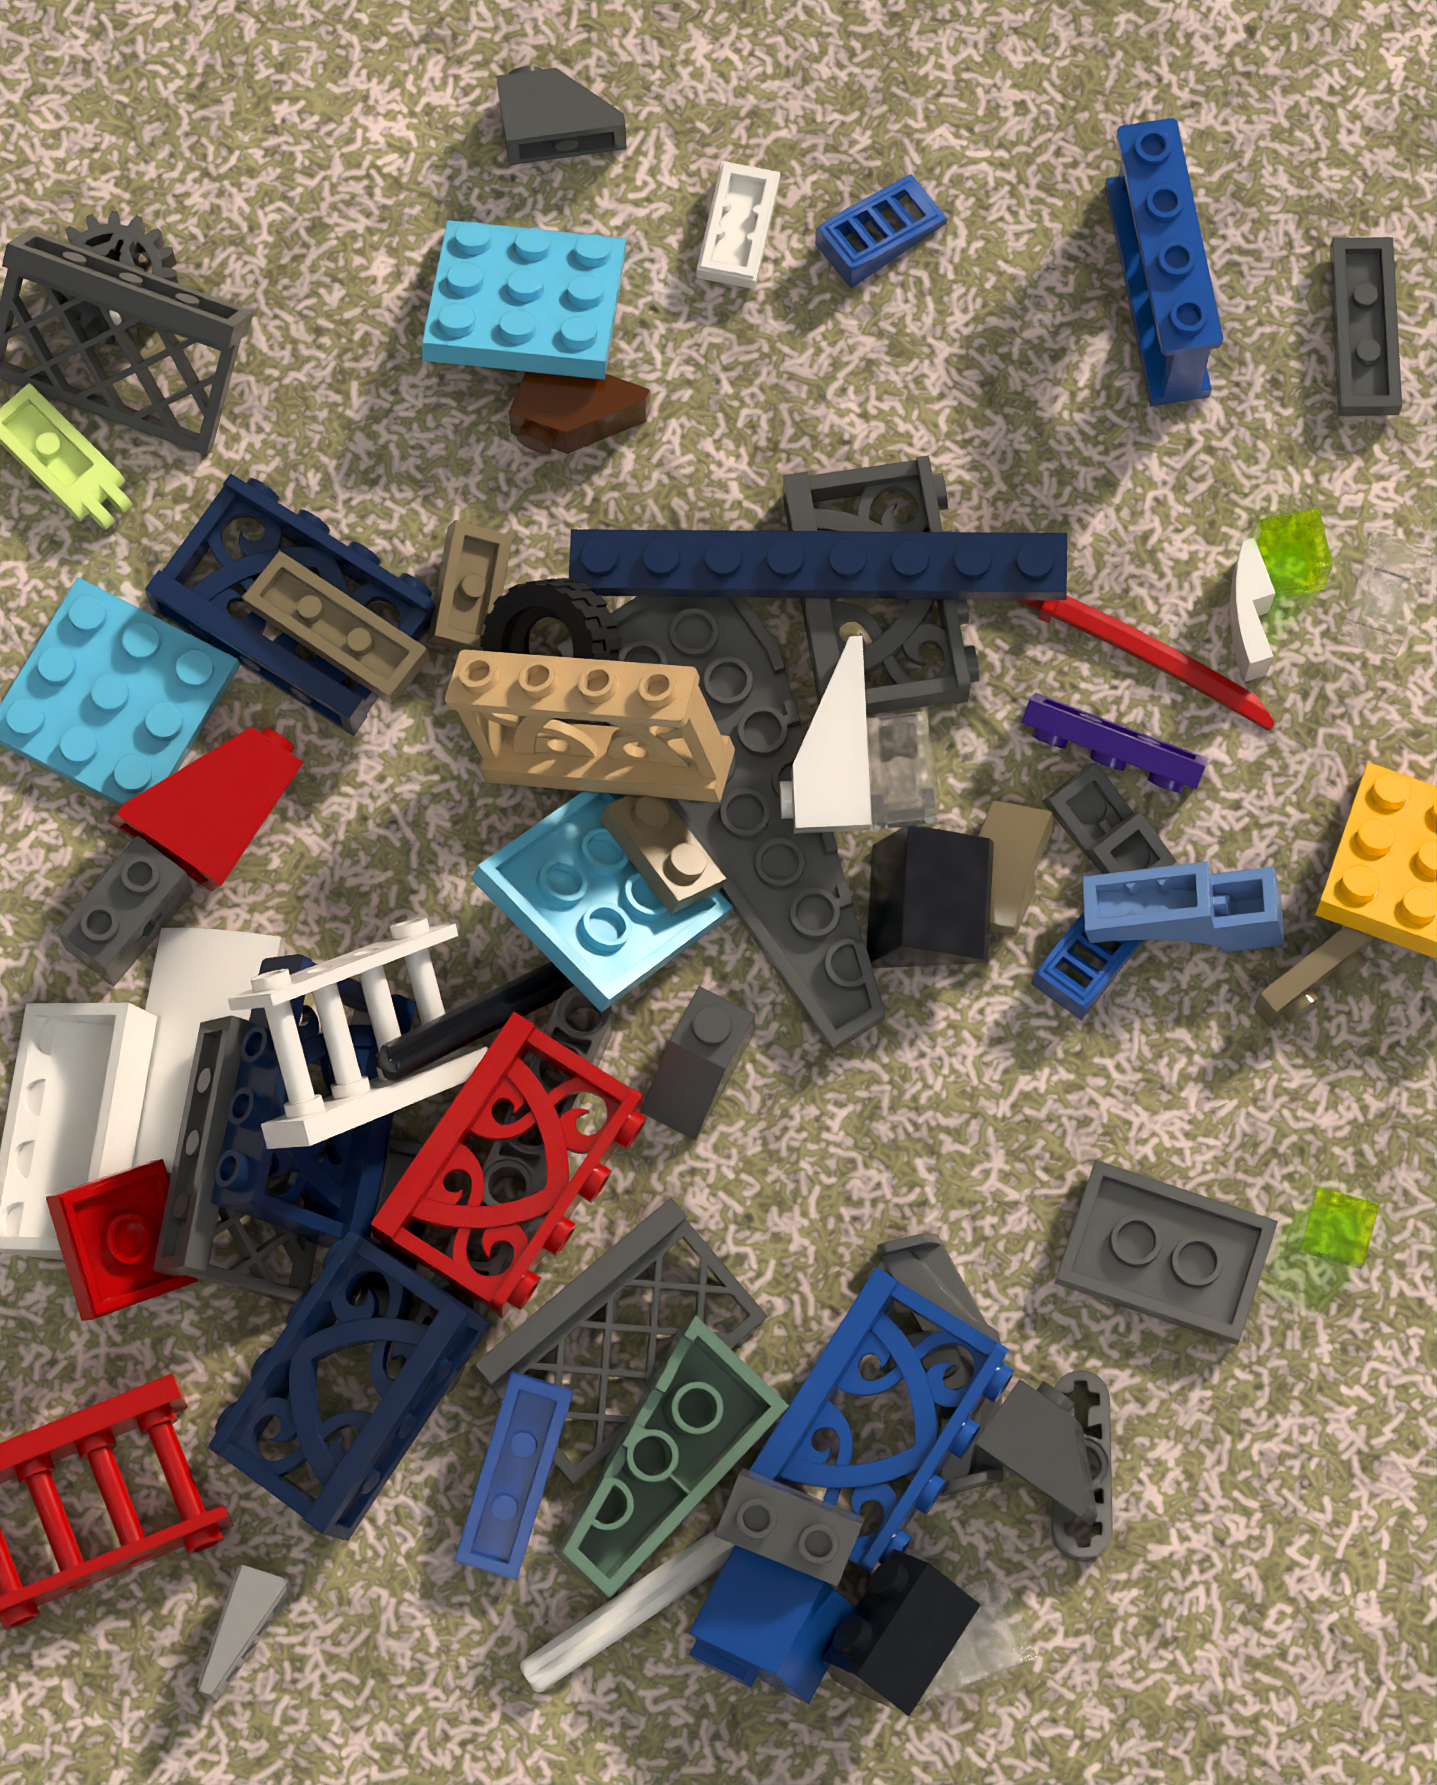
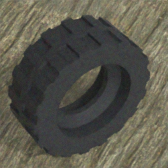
[480,578,622,661]

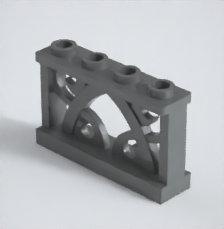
[782,455,979,715]

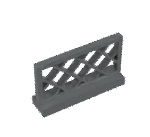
[0,229,254,455]
[153,1015,331,1304]
[470,1198,768,1485]

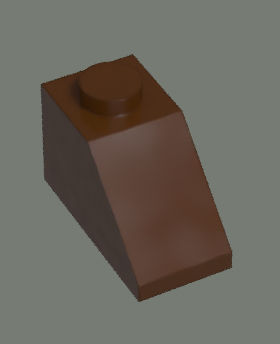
[509,372,650,454]

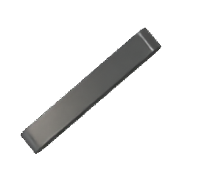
[399,986,613,1396]

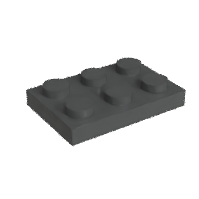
[1054,1160,1278,1345]

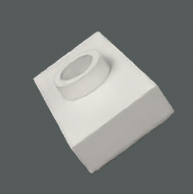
[697,161,780,290]

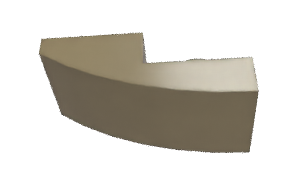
[979,800,1054,936]

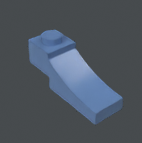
[1083,861,1285,953]

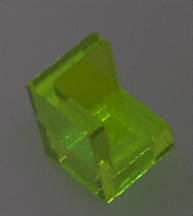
[1253,508,1332,599]

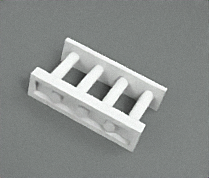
[227,917,488,1149]

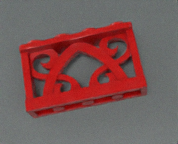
[370,1012,647,1318]

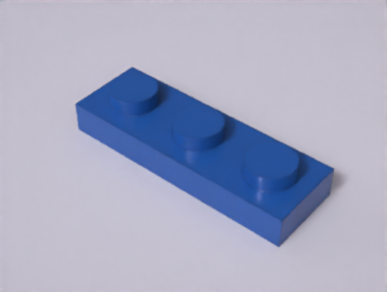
[454,1371,574,1580]

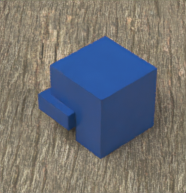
[689,1545,855,1704]

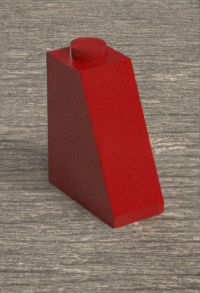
[107,727,303,892]

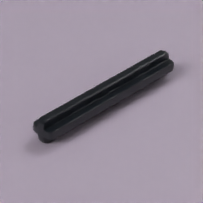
[375,961,574,1081]

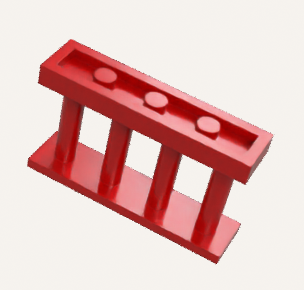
[0,1373,234,1630]

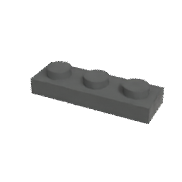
[1330,237,1402,416]

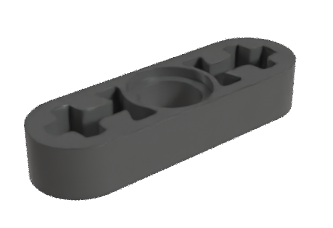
[1051,1370,1113,1562]

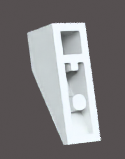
[780,636,872,834]

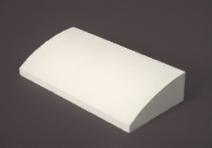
[132,928,285,1180]
[0,1002,157,1260]

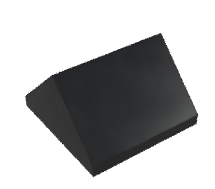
[867,824,994,968]

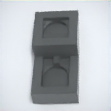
[1043,763,1177,874]

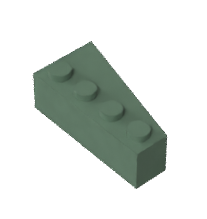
[554,1315,789,1598]

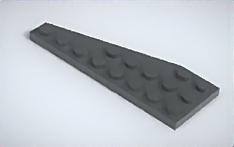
[557,597,885,1053]

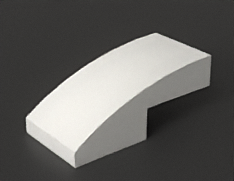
[1230,538,1275,682]

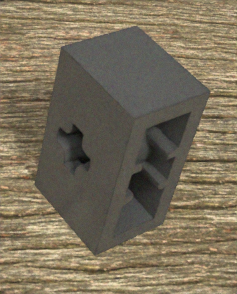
[56,835,194,987]
[714,1468,864,1587]

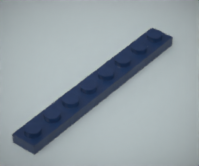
[569,529,1068,600]

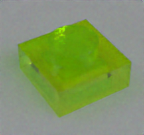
[1299,1187,1380,1269]

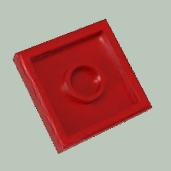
[46,1159,198,1321]

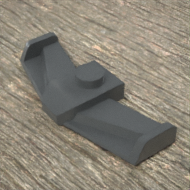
[876,1233,1003,1497]

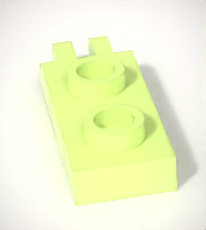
[0,383,133,530]

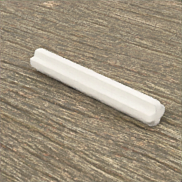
[520,1527,735,1692]

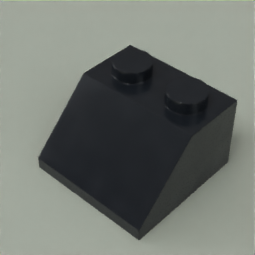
[822,1549,981,1716]

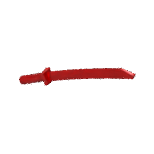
[1015,596,1274,730]

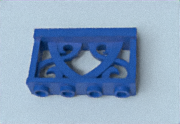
[1105,118,1223,407]
[749,1267,1015,1574]

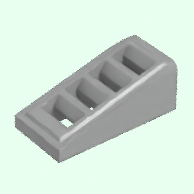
[197,1565,293,1702]

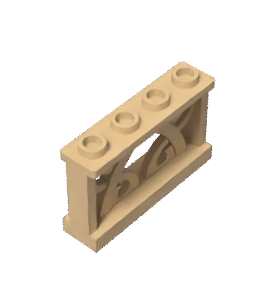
[445,650,735,803]

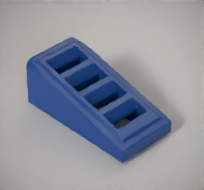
[815,174,947,288]
[1031,912,1143,1021]

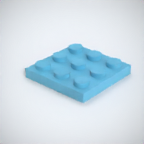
[422,220,626,380]
[0,577,240,807]
[471,791,733,1013]

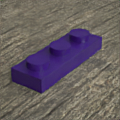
[1021,693,1209,793]

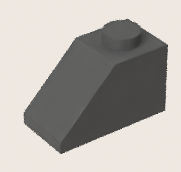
[496,66,627,165]
[640,986,755,1141]
[975,1379,1098,1527]

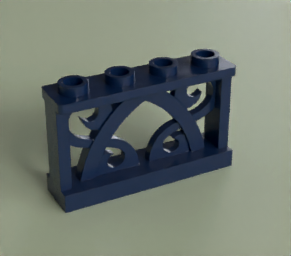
[145,474,435,736]
[211,954,416,1248]
[208,1230,491,1541]

